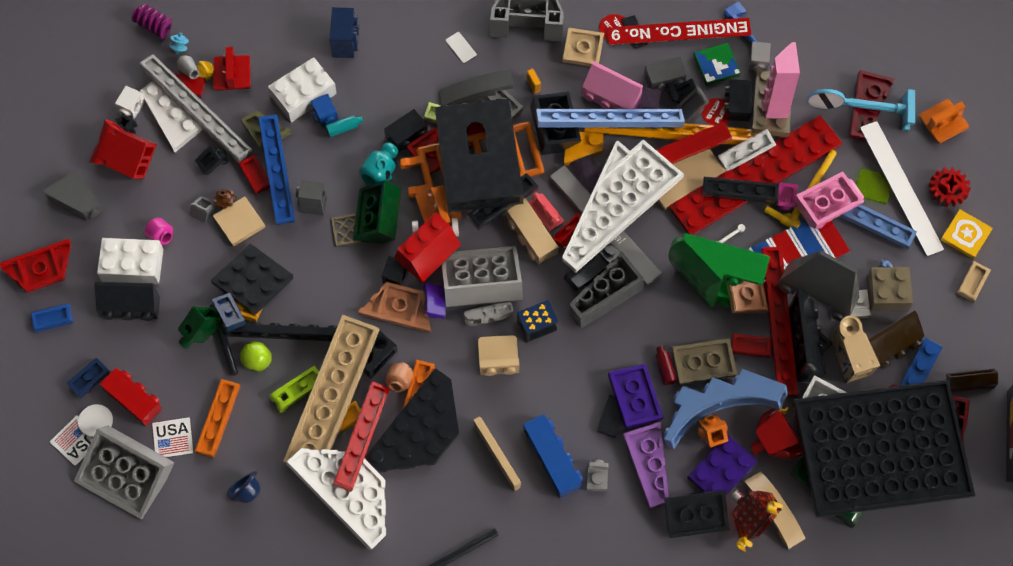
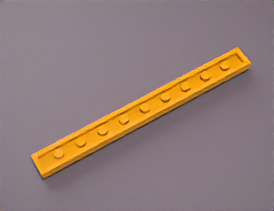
[584,123,756,145]

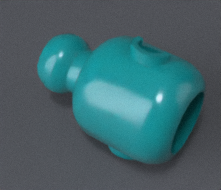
[359,142,398,185]

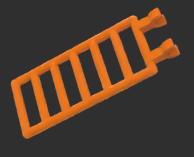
[400,122,544,198]

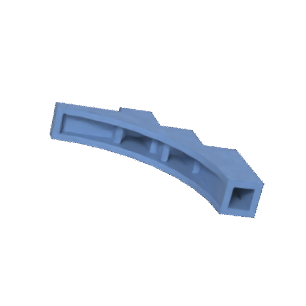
[664,369,788,449]

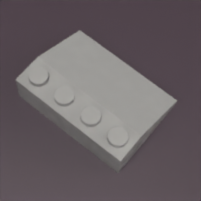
[442,246,523,307]
[74,426,175,519]

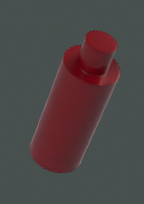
[655,346,677,386]

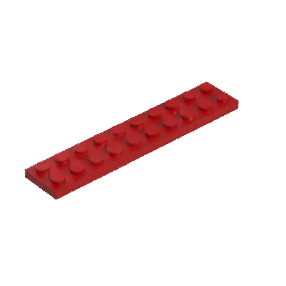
[669,115,842,235]

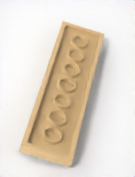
[283,315,380,463]

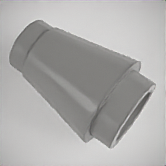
[177,55,199,79]

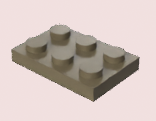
[672,338,737,386]

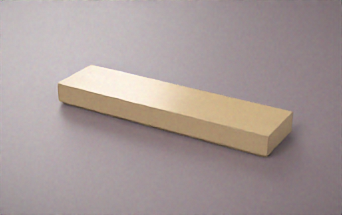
[474,416,521,491]

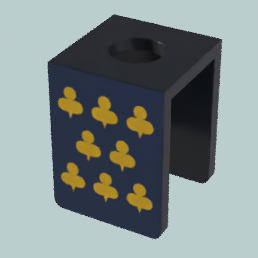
[517,300,558,343]

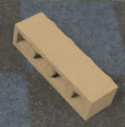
[502,198,558,265]

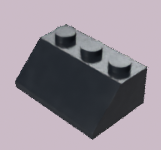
[530,92,581,155]
[94,282,160,321]

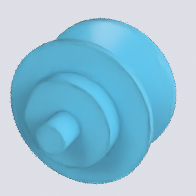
[169,33,189,54]

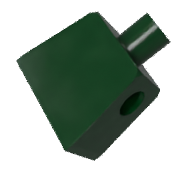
[178,306,222,349]

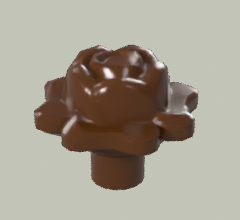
[213,189,236,209]

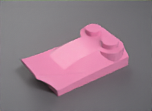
[795,172,864,229]

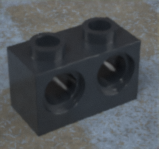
[363,330,397,379]

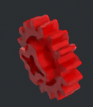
[928,167,971,207]

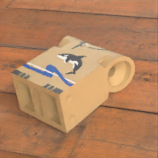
[830,315,880,383]

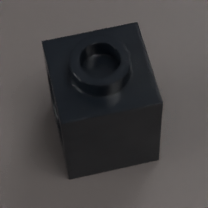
[382,256,407,286]

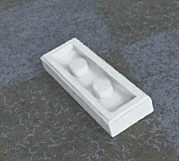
[718,129,776,171]

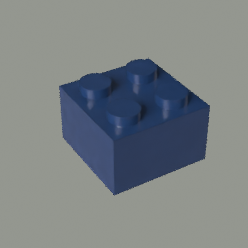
[329,7,360,58]

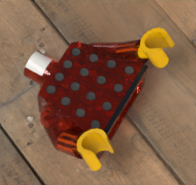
[731,489,783,552]

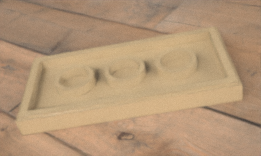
[658,149,726,211]

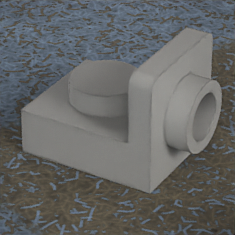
[587,460,609,492]

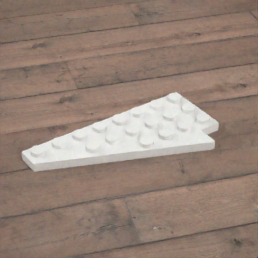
[562,140,684,273]

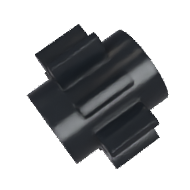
[115,114,138,134]

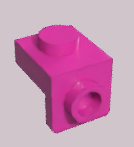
[776,182,798,211]

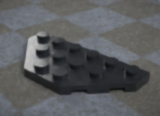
[365,368,459,473]

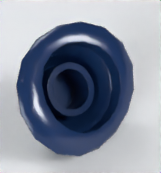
[227,471,260,503]

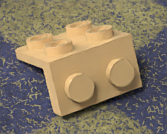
[478,335,519,376]

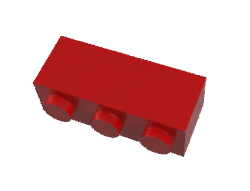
[100,367,162,427]

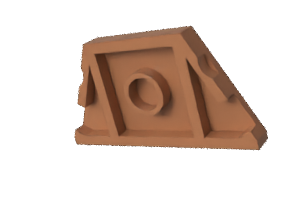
[358,282,431,333]

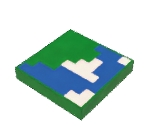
[693,43,741,86]

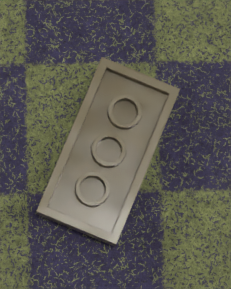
[751,70,791,137]

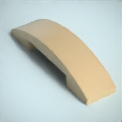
[744,471,806,550]

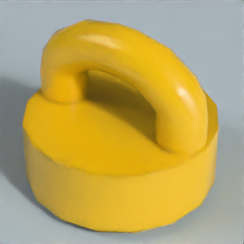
[196,61,214,80]

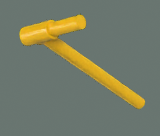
[764,150,837,228]

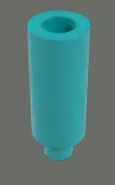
[326,115,364,137]

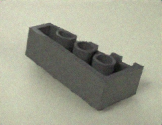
[569,251,644,329]

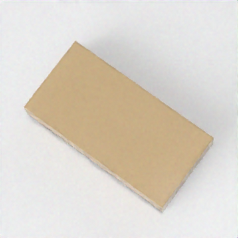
[956,261,991,303]

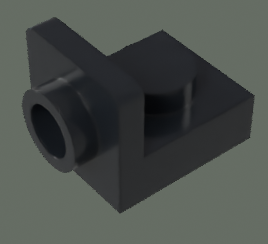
[195,146,229,175]

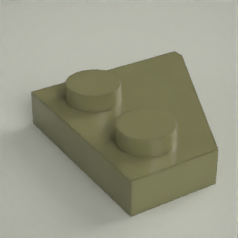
[241,111,291,151]

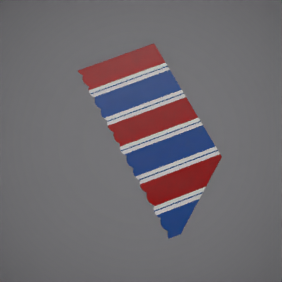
[749,220,850,291]

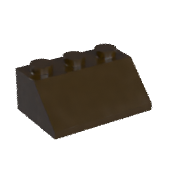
[868,310,925,370]

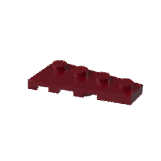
[848,70,895,142]

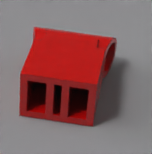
[89,119,157,179]

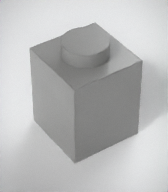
[749,41,771,71]

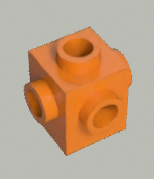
[697,414,728,447]

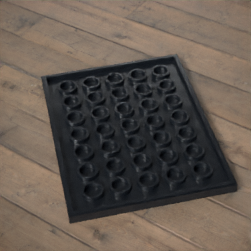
[792,380,976,518]

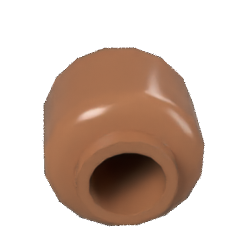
[385,362,414,392]

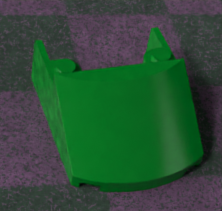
[668,233,770,309]

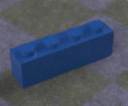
[523,414,583,498]

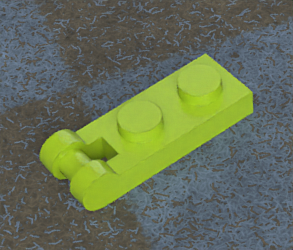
[269,365,319,413]

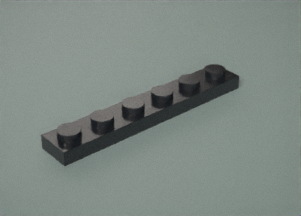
[224,322,338,341]

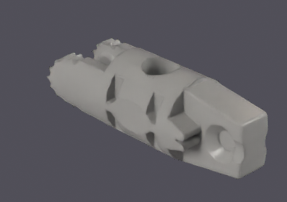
[464,302,514,327]

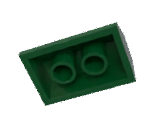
[353,180,401,244]

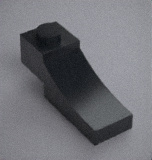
[563,243,620,292]

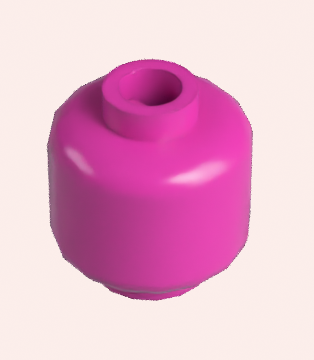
[145,217,173,245]

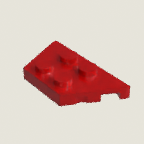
[0,239,72,293]

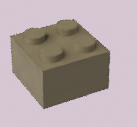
[867,267,913,312]

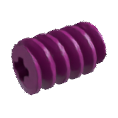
[131,4,173,39]

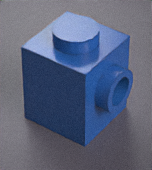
[311,94,338,127]

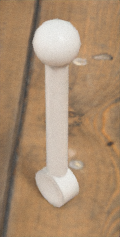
[717,224,745,243]

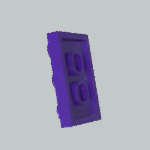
[608,364,664,429]
[687,435,758,495]

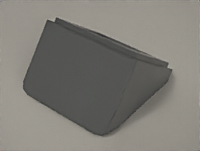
[189,196,216,222]

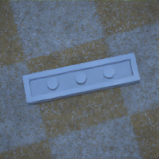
[839,205,917,249]

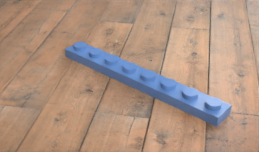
[535,109,685,128]

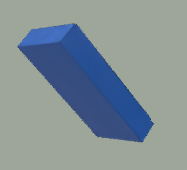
[31,303,73,333]

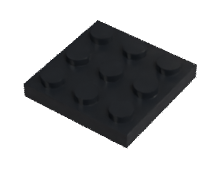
[211,243,293,316]

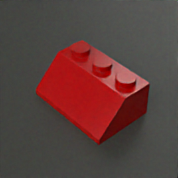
[394,212,461,283]

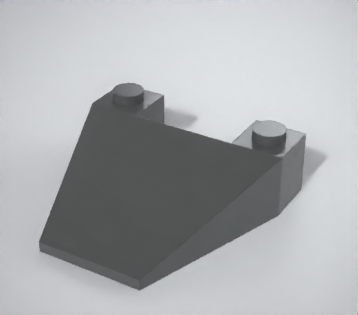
[490,0,564,42]
[776,251,859,322]

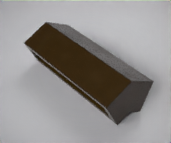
[946,368,998,392]

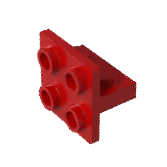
[213,46,251,90]

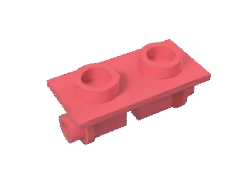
[528,192,565,232]

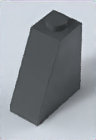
[43,170,103,221]

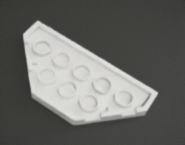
[286,448,386,551]

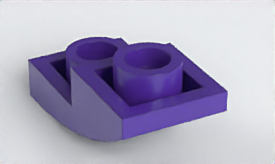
[423,282,446,319]

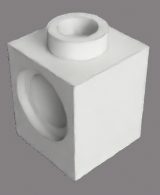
[115,86,145,119]

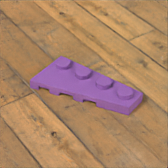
[623,422,669,509]

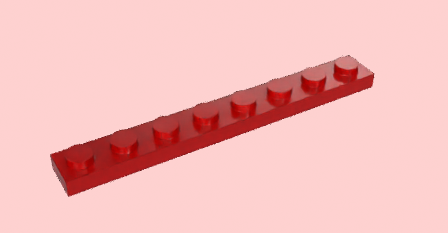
[762,247,798,397]

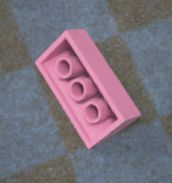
[761,42,800,118]

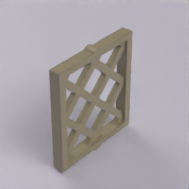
[331,213,361,247]

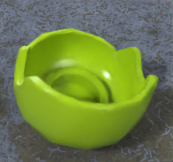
[240,341,272,372]

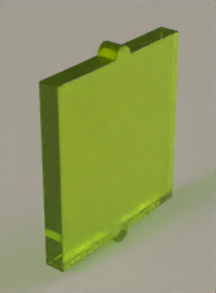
[856,168,892,205]

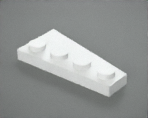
[140,81,203,152]

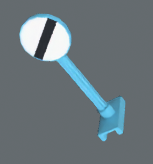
[807,89,915,131]

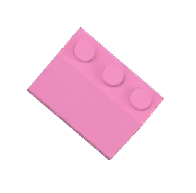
[581,61,643,109]

